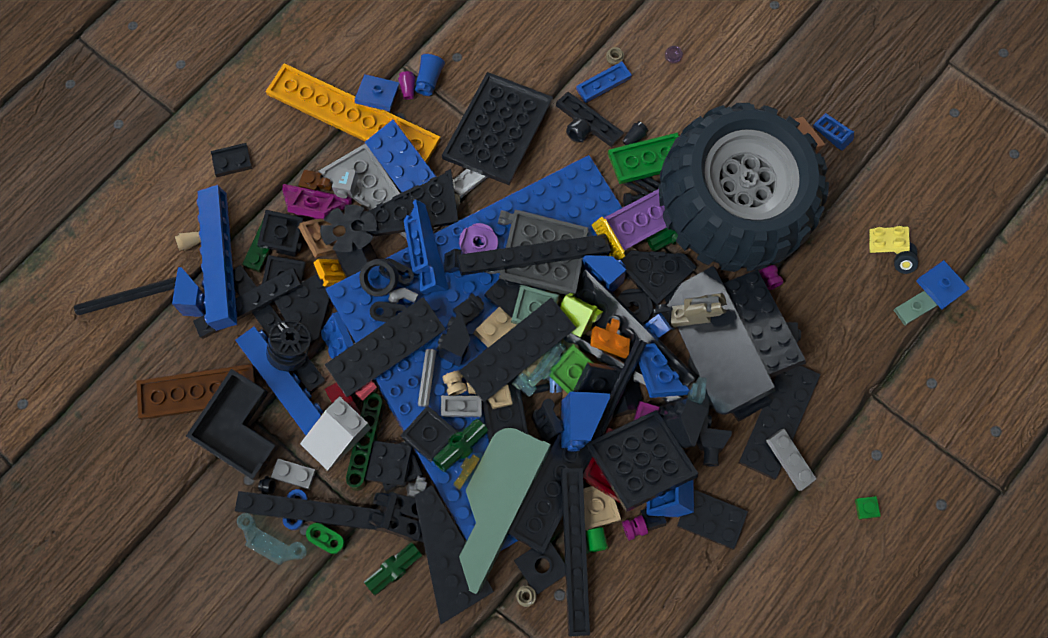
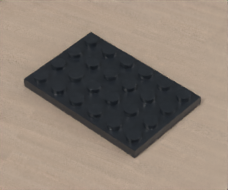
[442,72,553,186]

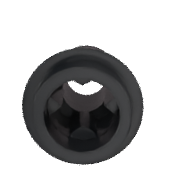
[622,121,649,145]

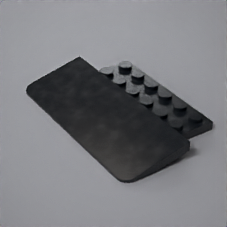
[665,265,806,415]

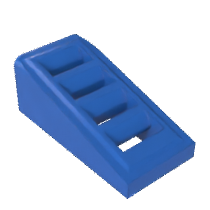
[813,113,854,151]

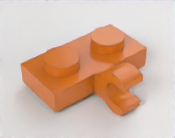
[590,318,630,358]

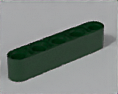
[346,393,384,491]

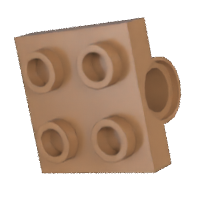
[299,219,346,258]

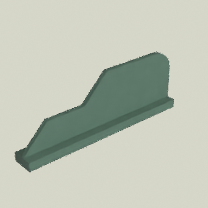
[459,428,551,595]

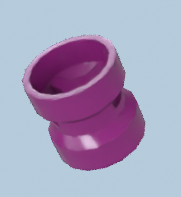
[759,265,784,290]
[622,515,648,541]

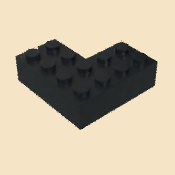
[186,369,280,480]

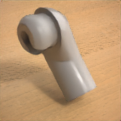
[388,288,418,304]

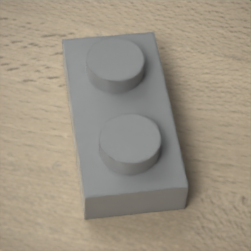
[441,396,481,417]
[271,459,316,490]

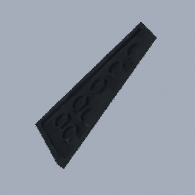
[345,169,458,237]
[414,485,494,624]

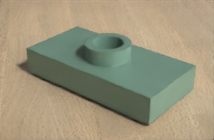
[894,291,937,325]

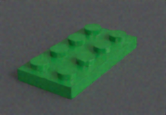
[608,133,679,184]

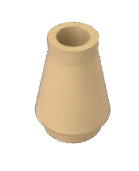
[175,232,201,251]

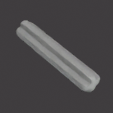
[418,349,436,407]

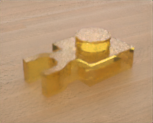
[453,454,480,490]

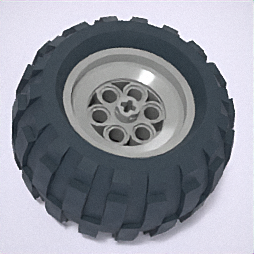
[658,103,829,272]

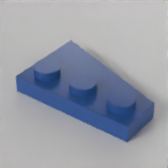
[638,343,690,398]

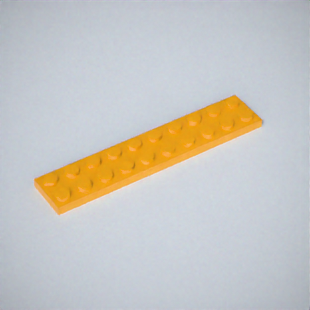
[266,63,441,163]

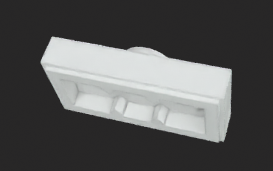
[453,169,487,198]

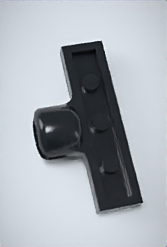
[556,92,624,148]

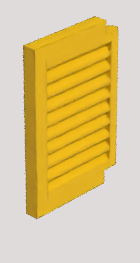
[591,217,625,260]

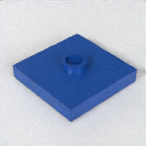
[355,74,399,112]
[916,260,970,310]

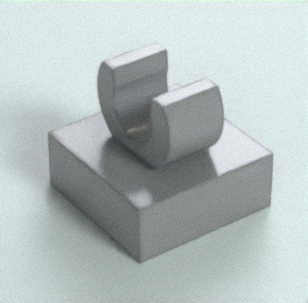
[406,476,428,499]

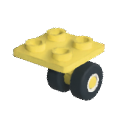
[870,226,918,274]

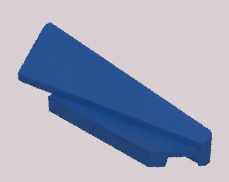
[404,200,449,293]

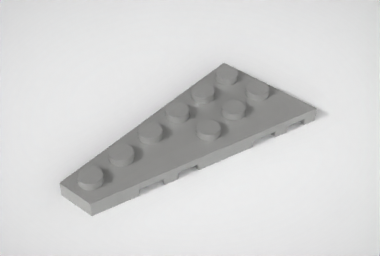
[319,144,407,239]

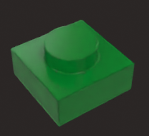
[855,496,880,520]

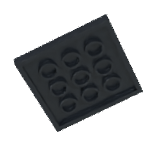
[587,410,698,512]

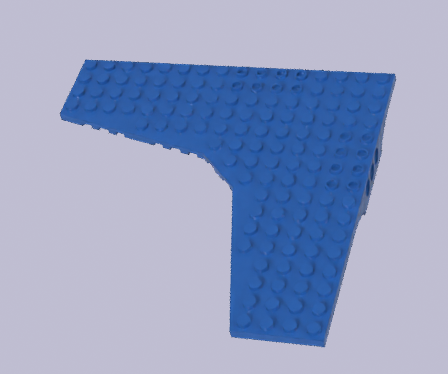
[325,155,622,551]

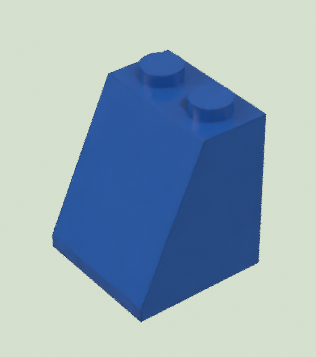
[561,392,610,452]

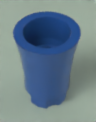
[415,54,445,96]

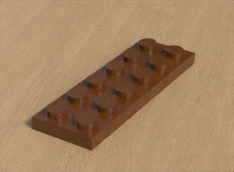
[136,364,256,420]

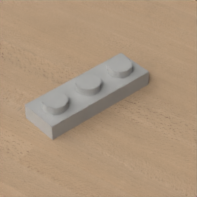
[766,429,816,491]

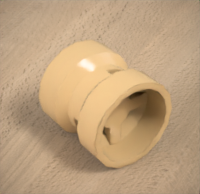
[442,370,467,396]

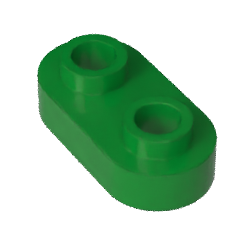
[306,523,345,554]

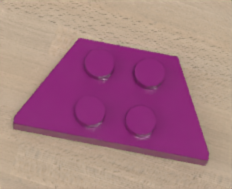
[282,184,352,219]

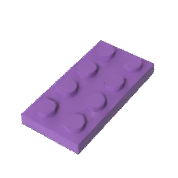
[604,189,667,251]

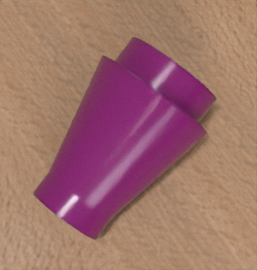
[398,71,416,100]

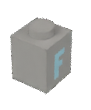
[332,167,358,198]

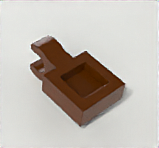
[298,169,333,191]

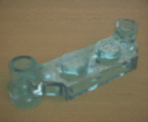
[513,341,566,396]
[237,513,307,566]

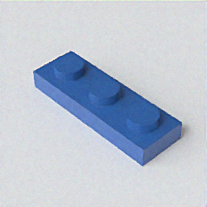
[576,62,632,103]

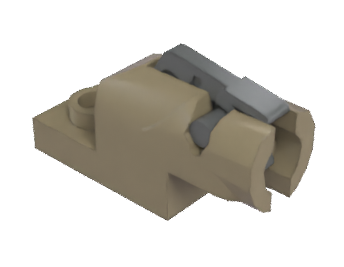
[671,293,727,327]

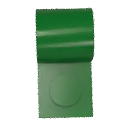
[585,527,608,554]

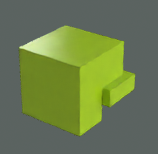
[560,293,603,337]

